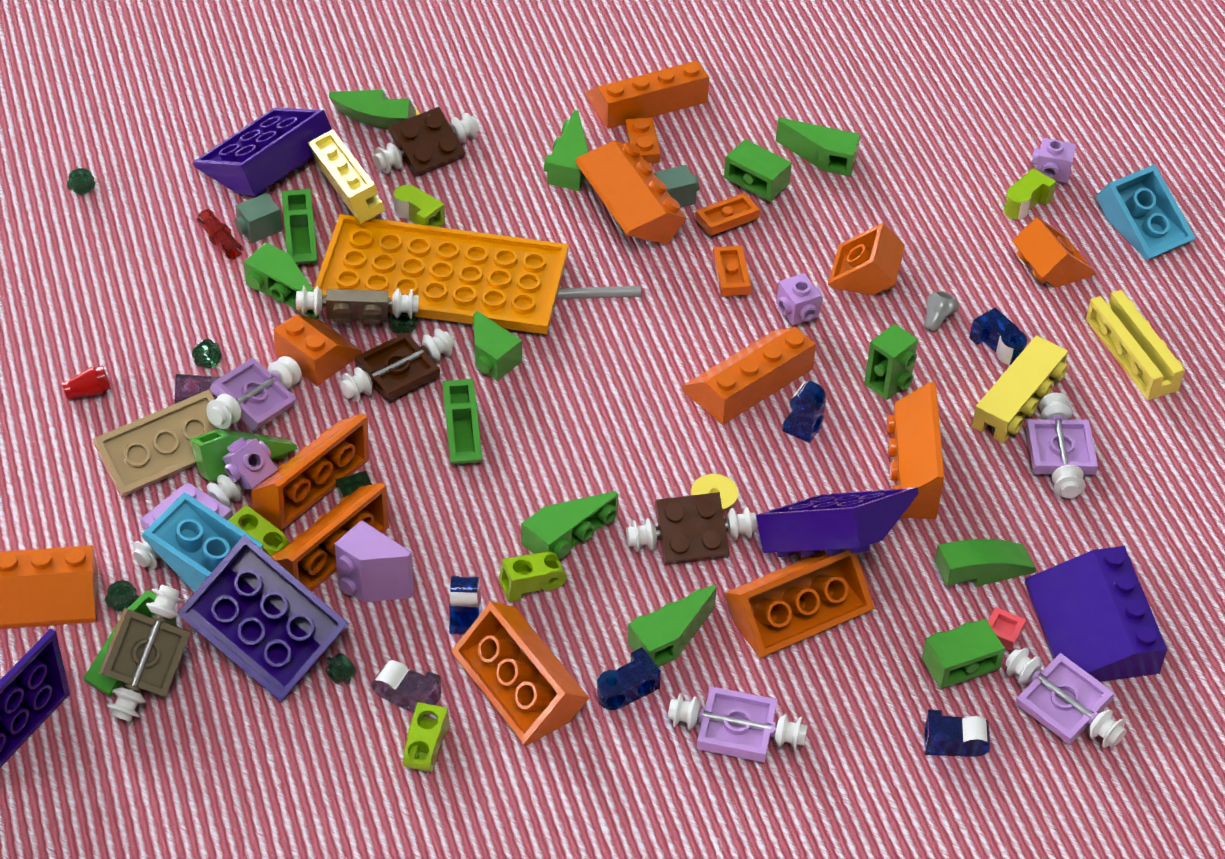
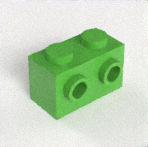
[724,139,792,202]
[864,324,918,400]
[922,619,1005,689]

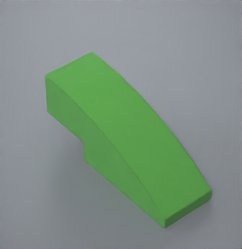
[329,90,416,130]
[281,189,318,265]
[443,379,482,465]
[934,539,1036,587]

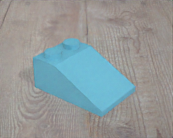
[1095,164,1196,261]
[142,492,264,592]

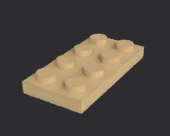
[93,390,230,498]

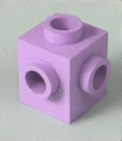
[1031,138,1076,183]
[776,273,823,325]
[222,437,278,490]

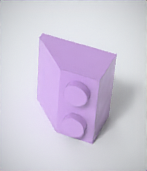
[335,520,414,602]

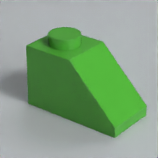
[473,311,522,381]

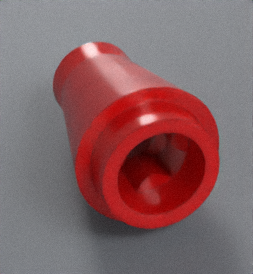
[62,365,111,400]

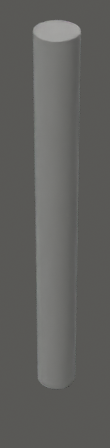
[557,286,641,299]

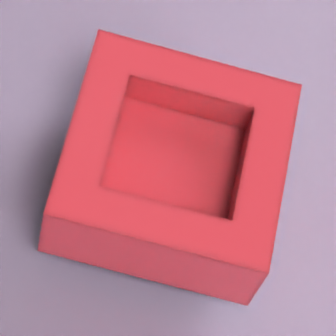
[987,607,1027,651]

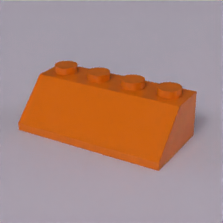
[586,60,709,129]
[575,140,687,244]
[682,327,816,425]
[887,382,944,519]
[251,413,369,531]
[271,482,389,591]
[0,545,98,629]
[724,549,875,658]
[451,601,589,745]

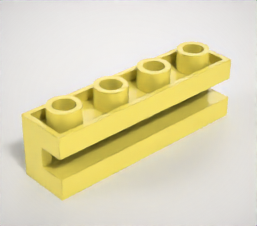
[308,129,386,224]
[1086,290,1185,400]
[972,335,1069,444]

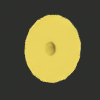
[691,474,738,510]

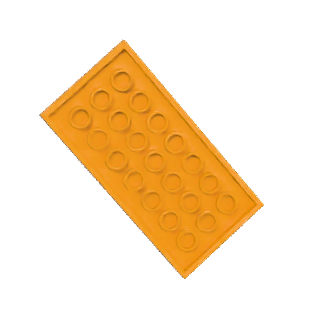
[313,214,569,335]

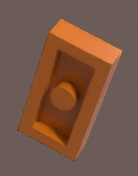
[625,117,660,163]
[695,193,760,236]
[712,245,751,297]

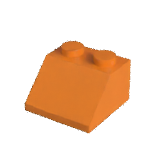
[1012,217,1096,288]
[828,223,905,296]
[273,314,362,386]

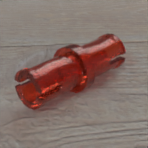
[197,209,243,260]

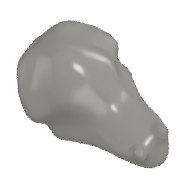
[924,291,959,332]

